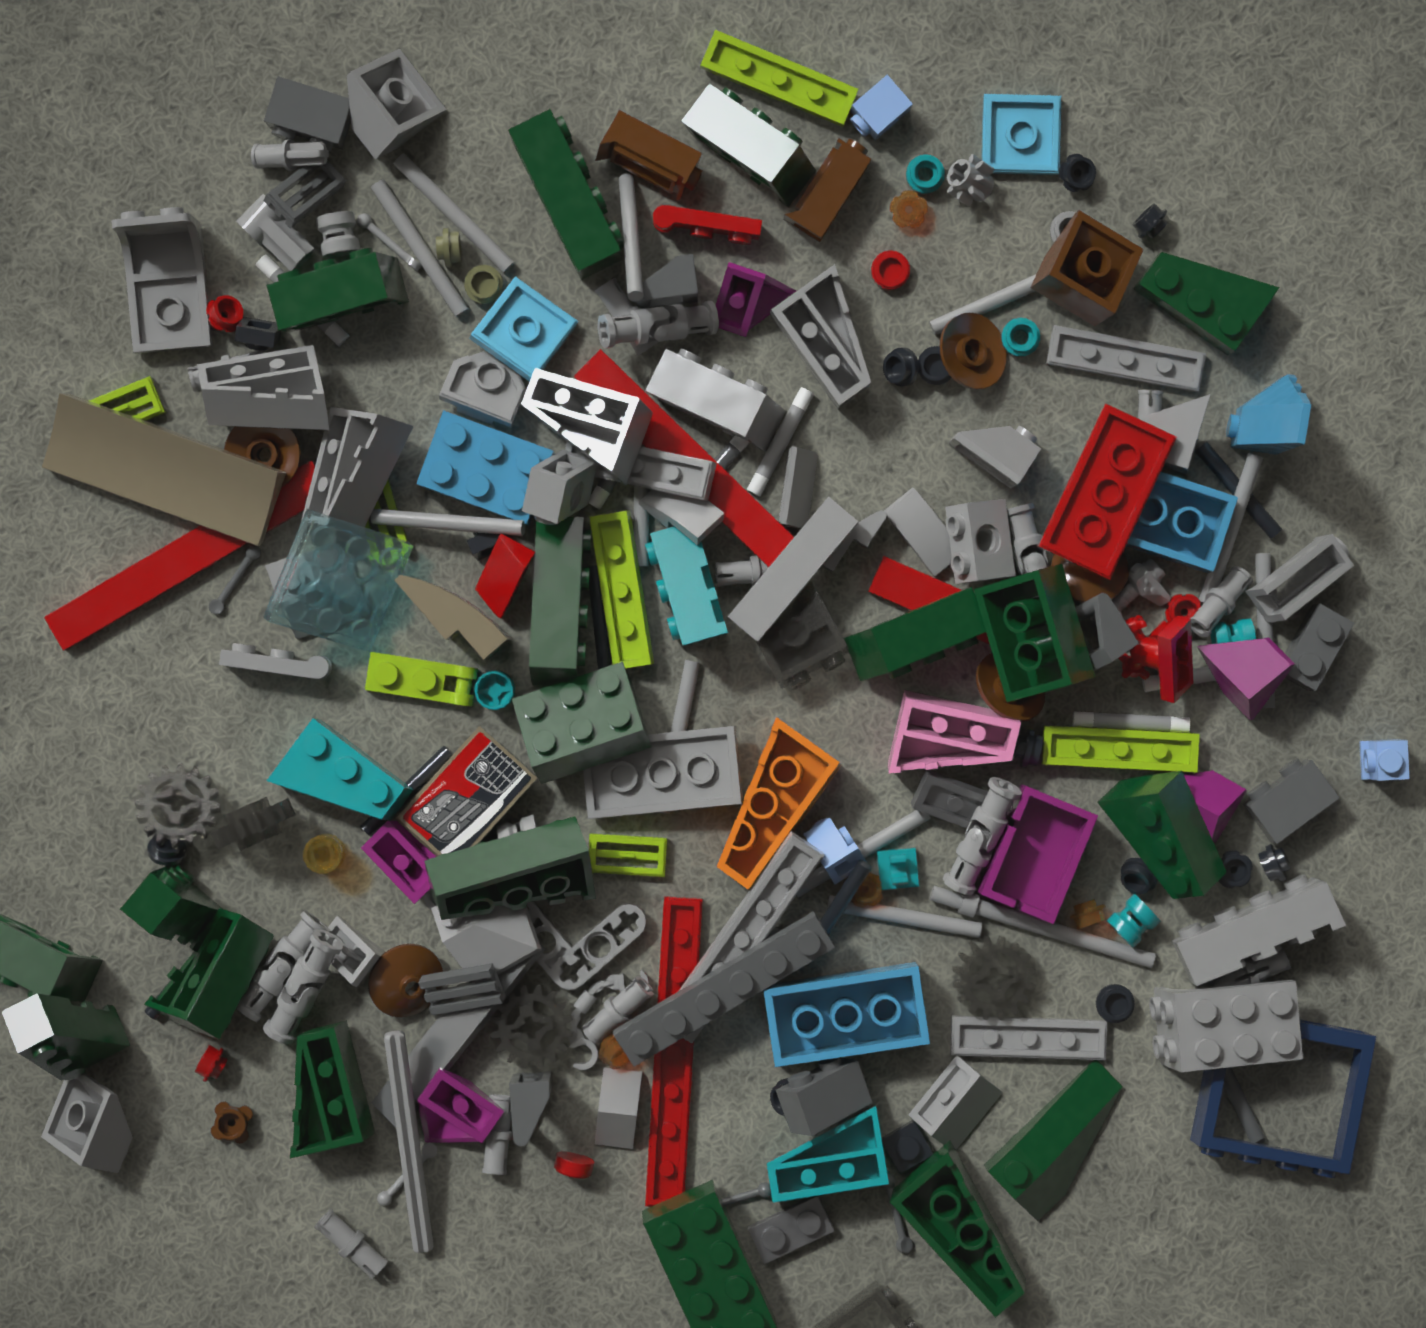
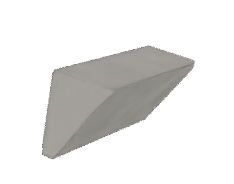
[778,446,818,528]

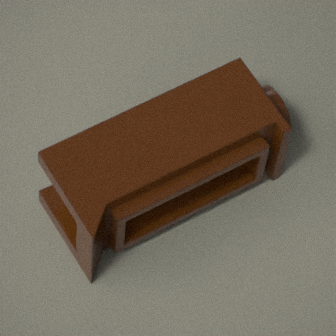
[595,110,703,201]
[783,138,871,243]

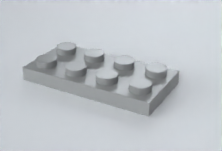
[583,726,743,819]

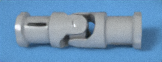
[597,301,719,349]
[1007,503,1048,575]
[942,777,1022,895]
[236,910,331,1022]
[263,929,344,1044]

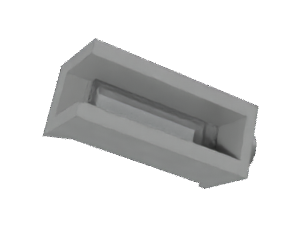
[1246,534,1354,623]

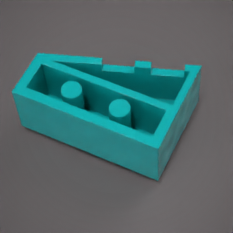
[767,1106,889,1203]

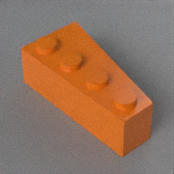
[717,717,842,890]

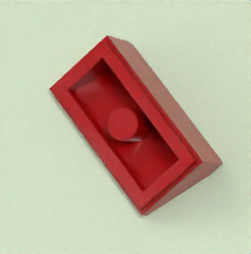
[475,533,535,619]

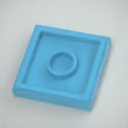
[982,94,1061,175]
[469,276,578,382]

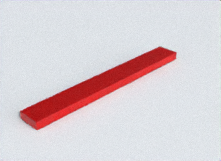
[573,349,794,567]
[44,460,315,651]
[645,896,703,1207]

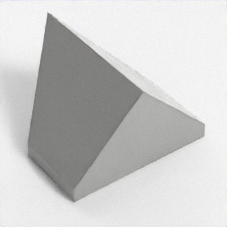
[1139,394,1211,474]

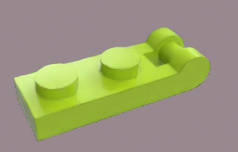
[365,652,478,707]

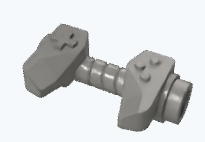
[1088,559,1170,628]

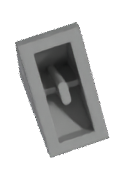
[328,916,385,987]
[595,1067,642,1149]

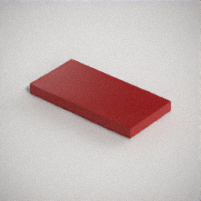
[1037,404,1177,580]

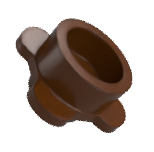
[211,1101,253,1144]

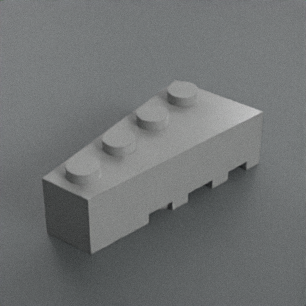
[1172,874,1346,986]

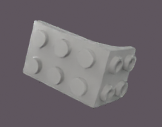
[111,207,213,354]
[1149,980,1303,1073]

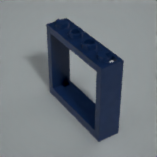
[1190,1019,1376,1178]

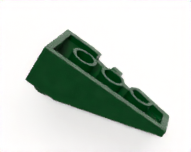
[984,1060,1123,1221]

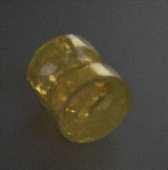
[303,833,346,874]

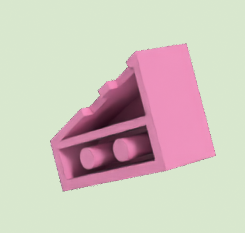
[888,690,1021,774]

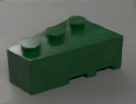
[120,865,223,945]
[0,914,103,1002]

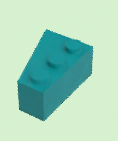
[645,526,728,646]
[266,718,414,821]

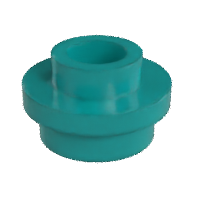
[906,154,945,194]
[1001,318,1040,357]

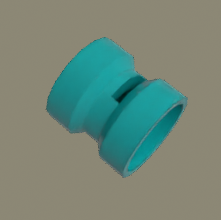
[1210,618,1256,644]
[474,671,515,710]
[1106,894,1161,948]

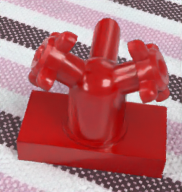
[1118,615,1194,703]

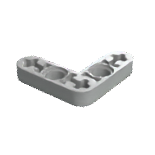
[527,901,646,990]

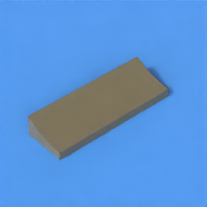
[42,393,286,546]

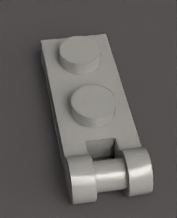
[219,643,333,679]

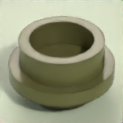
[436,228,462,267]
[464,265,503,304]

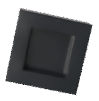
[235,317,281,351]
[467,532,509,561]
[882,1120,933,1174]

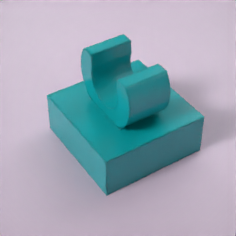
[877,847,919,890]

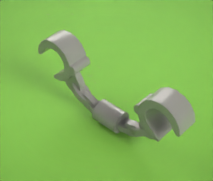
[568,969,649,1070]

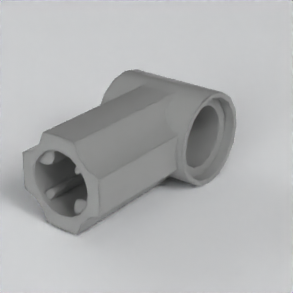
[236,194,315,271]

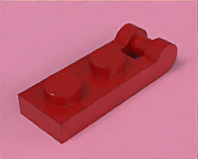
[653,205,762,245]

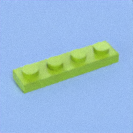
[700,30,858,127]
[589,511,654,668]
[1041,725,1200,773]

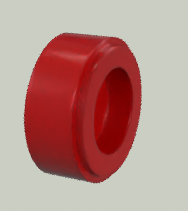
[871,250,910,290]
[554,1151,594,1179]

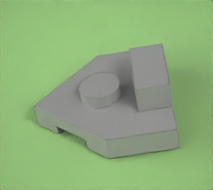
[439,350,526,427]

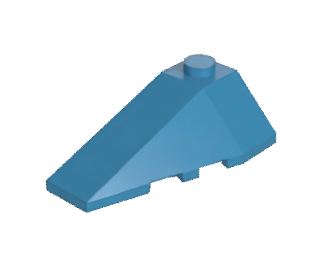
[1226,374,1312,455]

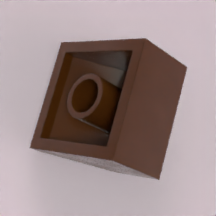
[1030,210,1144,326]

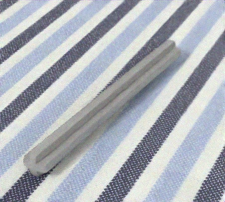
[384,1030,434,1253]

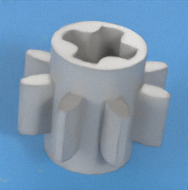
[947,154,994,206]

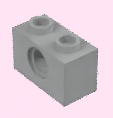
[522,449,597,525]
[945,499,1016,584]

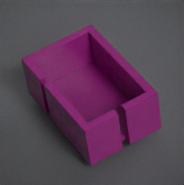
[977,784,1098,924]

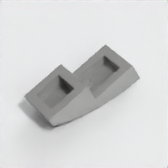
[884,487,952,576]
[639,490,724,545]
[822,510,888,572]

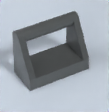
[636,254,698,309]
[1075,593,1139,671]
[509,1071,553,1146]

